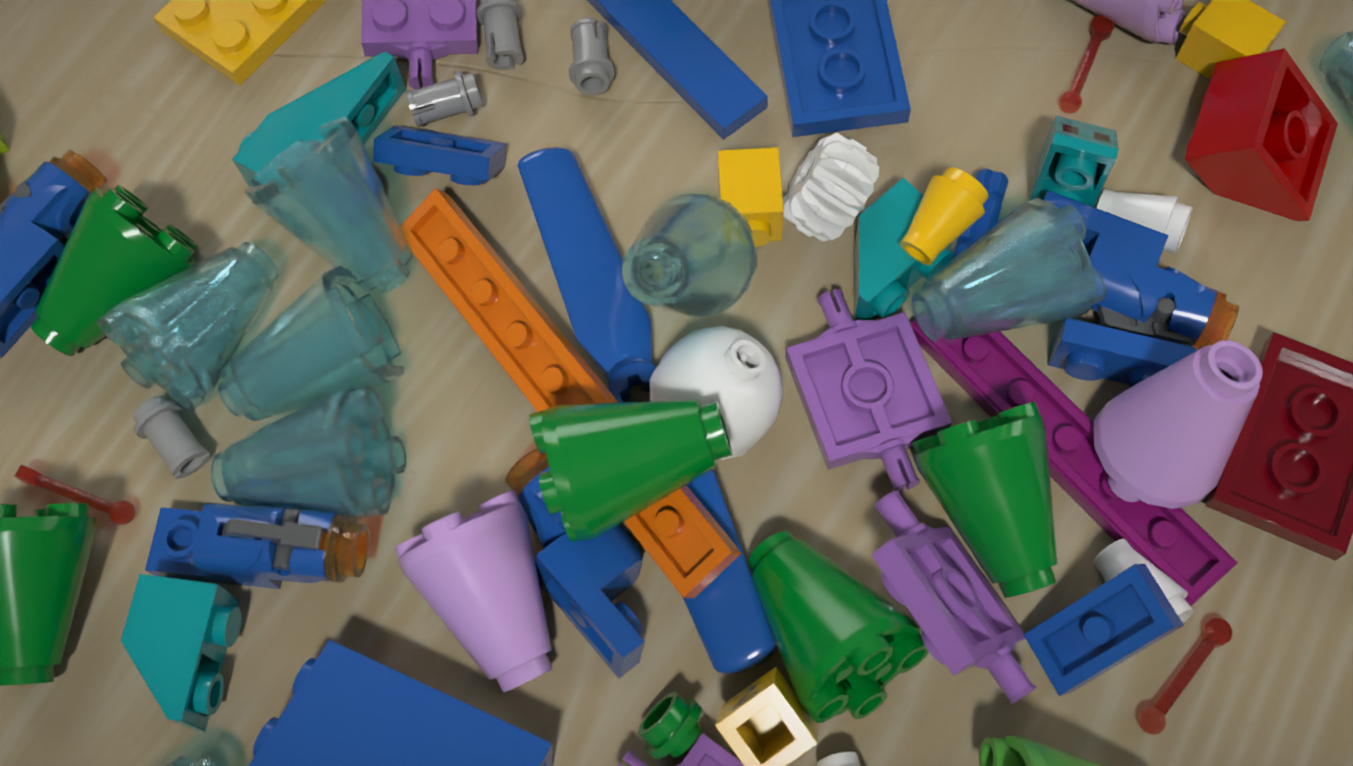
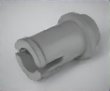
[476,0,524,70]
[569,18,615,95]
[406,70,484,127]
[133,396,210,479]

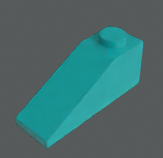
[232,51,406,220]

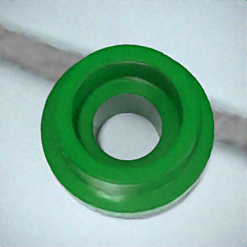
[638,691,702,759]

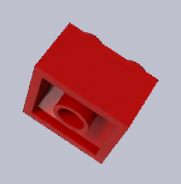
[1184,48,1338,222]

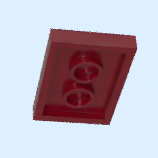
[1205,332,1353,561]

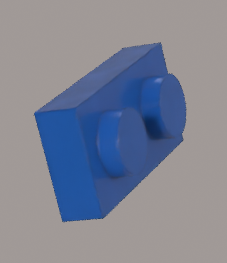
[373,125,507,186]
[1048,318,1196,387]
[1023,563,1184,696]

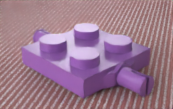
[361,0,478,90]
[785,289,952,492]
[871,490,1036,705]

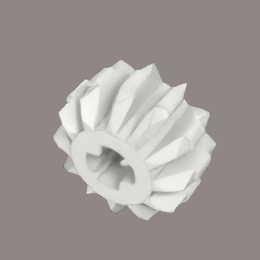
[783,132,879,242]

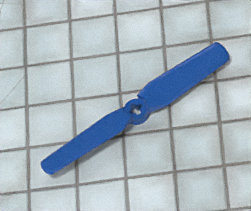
[517,147,775,674]

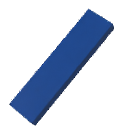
[587,0,768,140]

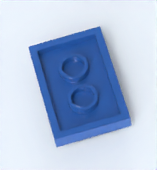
[767,0,911,137]

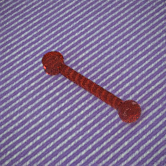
[1059,16,1114,114]
[14,465,136,525]
[1138,618,1233,735]

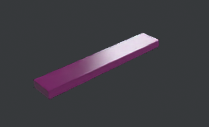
[910,287,1238,606]

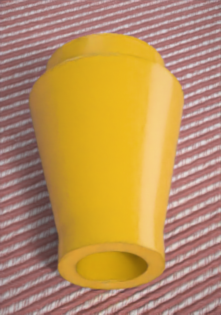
[900,167,989,265]

